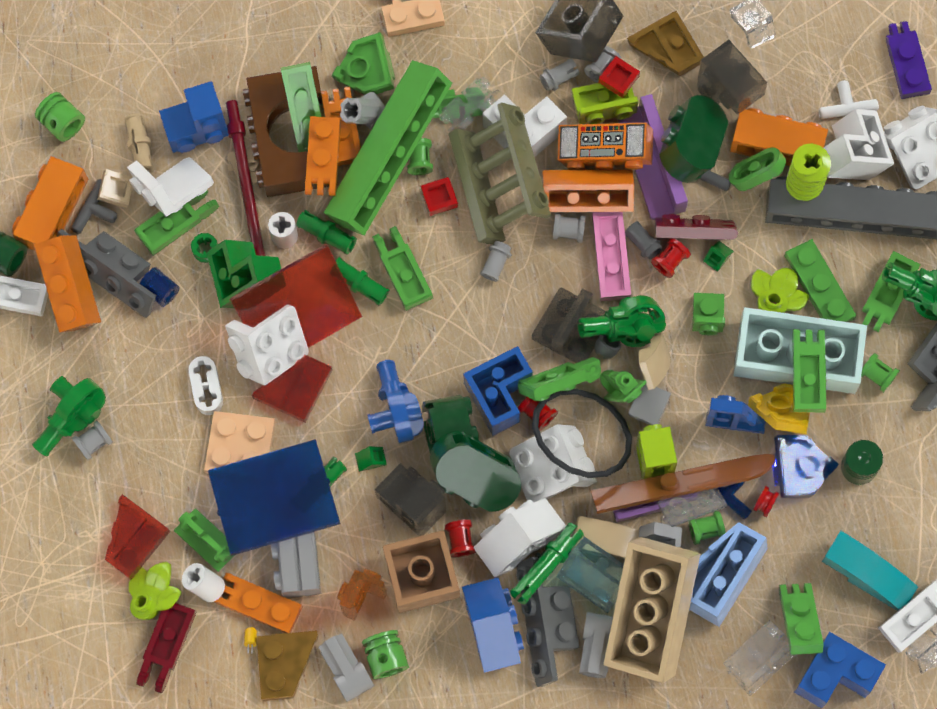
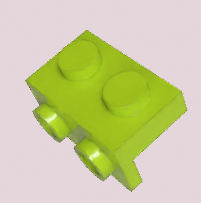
[571,83,638,124]

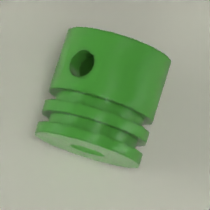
[35,92,85,142]
[362,630,409,679]

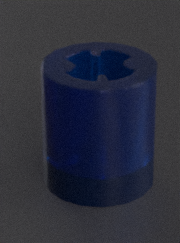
[139,267,180,307]

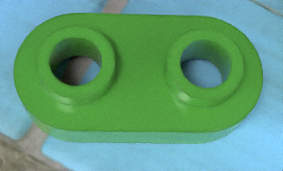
[729,147,786,191]

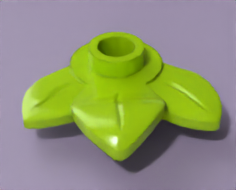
[751,268,809,313]
[129,562,181,620]

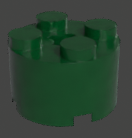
[422,395,479,453]

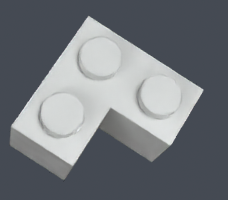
[483,94,567,157]
[824,109,894,180]
[473,498,566,578]

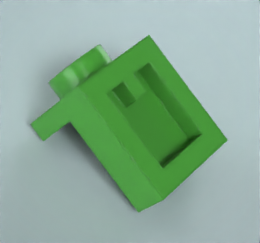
[692,293,725,336]

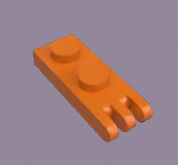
[321,86,361,166]
[305,116,341,196]
[214,573,303,633]

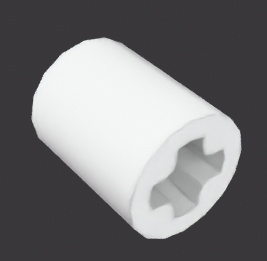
[268,212,298,249]
[182,563,225,602]

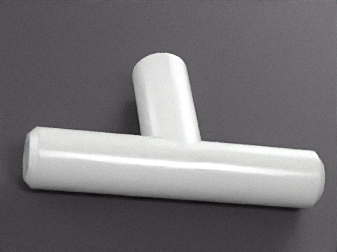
[819,80,879,119]

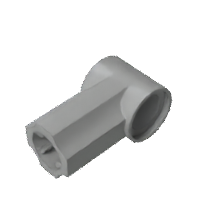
[340,92,385,130]
[579,612,613,678]
[319,634,374,702]

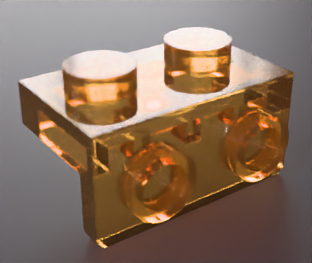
[337,569,387,621]

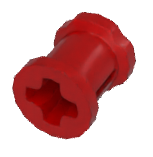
[651,238,691,278]
[518,397,558,431]
[445,520,476,558]

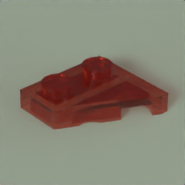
[252,354,333,423]
[105,494,171,580]

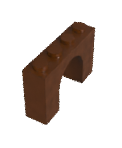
[243,66,329,197]

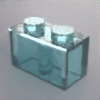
[556,536,624,613]

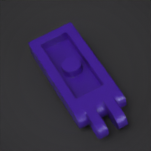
[886,21,932,99]

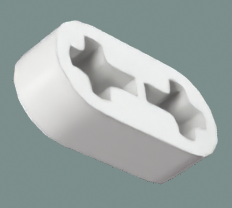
[189,356,223,415]

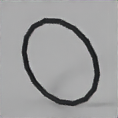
[532,388,632,478]

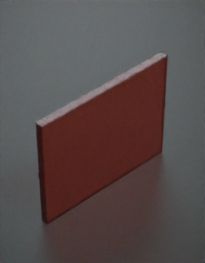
[229,244,363,348]

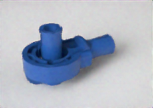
[367,360,424,444]

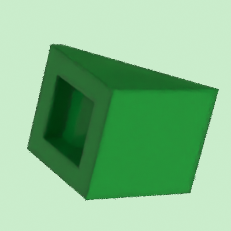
[703,241,734,272]
[355,446,387,472]

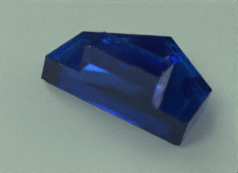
[772,435,839,498]

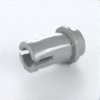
[540,58,579,91]
[480,241,512,282]

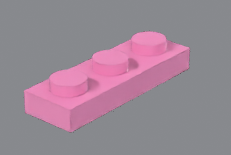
[592,212,631,301]

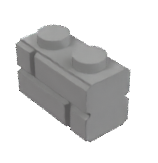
[271,527,321,598]

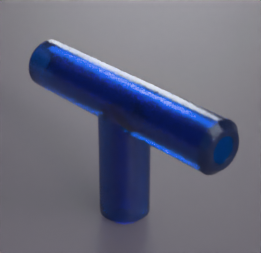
[709,481,752,519]

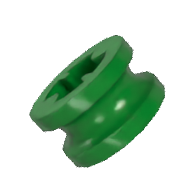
[191,233,218,263]

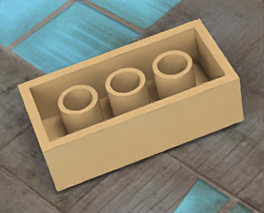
[603,537,701,683]

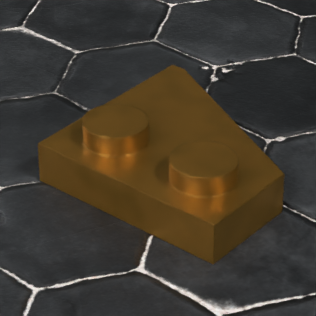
[627,11,705,76]
[257,630,318,701]

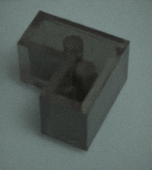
[697,40,767,115]
[375,463,446,536]

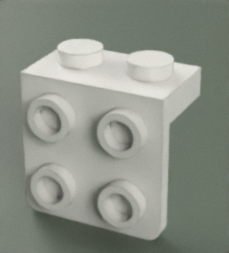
[883,106,937,189]
[127,157,214,217]
[225,305,309,386]
[509,424,597,502]

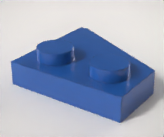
[705,395,766,434]

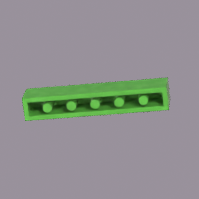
[323,60,452,236]

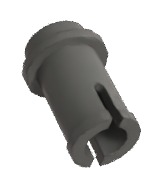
[625,221,662,260]

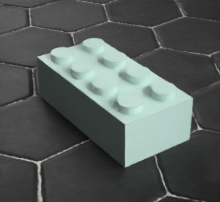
[733,307,867,394]

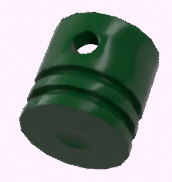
[0,232,28,276]
[841,440,883,485]

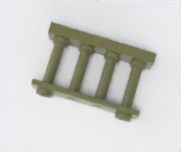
[448,102,551,245]

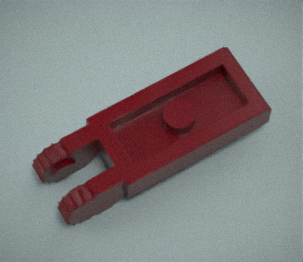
[136,603,197,693]

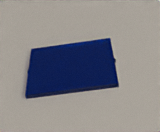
[208,439,341,556]

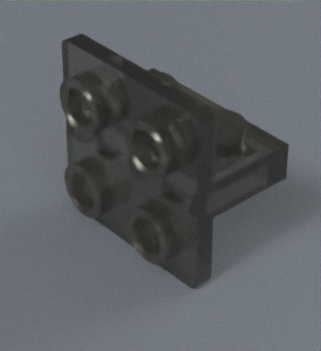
[532,288,606,363]

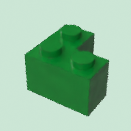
[207,240,286,309]

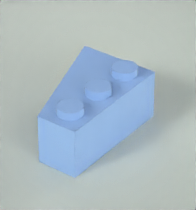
[689,522,768,627]

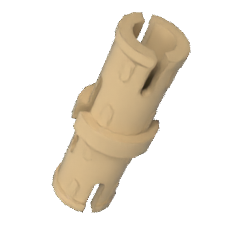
[125,113,154,173]

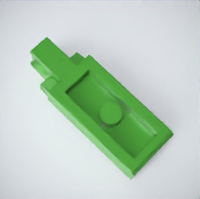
[518,357,602,401]

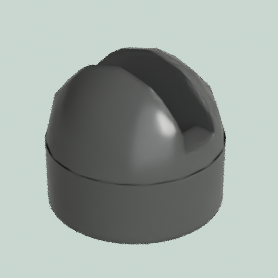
[594,335,622,359]

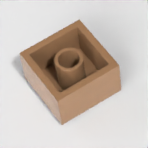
[382,530,460,613]

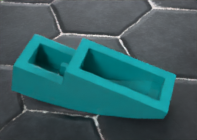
[822,531,918,611]

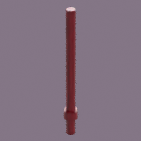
[226,100,265,256]

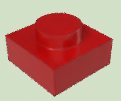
[598,56,640,99]
[420,177,458,216]

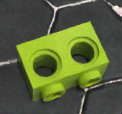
[636,424,677,479]

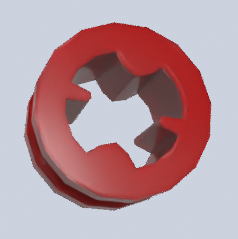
[753,486,780,518]

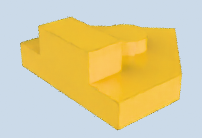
[748,383,810,435]

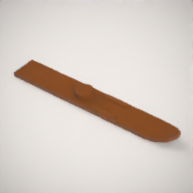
[591,454,775,514]

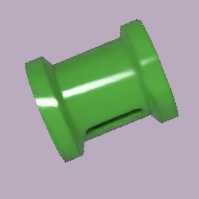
[407,138,433,175]
[861,353,900,393]
[688,511,726,545]

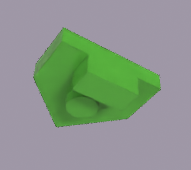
[331,32,395,95]

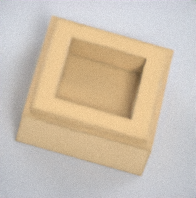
[97,169,133,208]

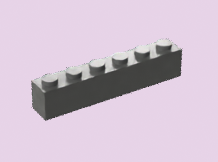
[765,176,937,240]

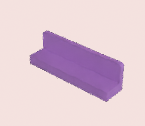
[618,94,688,220]

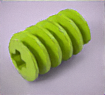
[786,143,831,201]

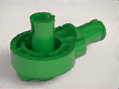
[882,262,937,321]
[578,295,666,347]
[32,376,106,457]

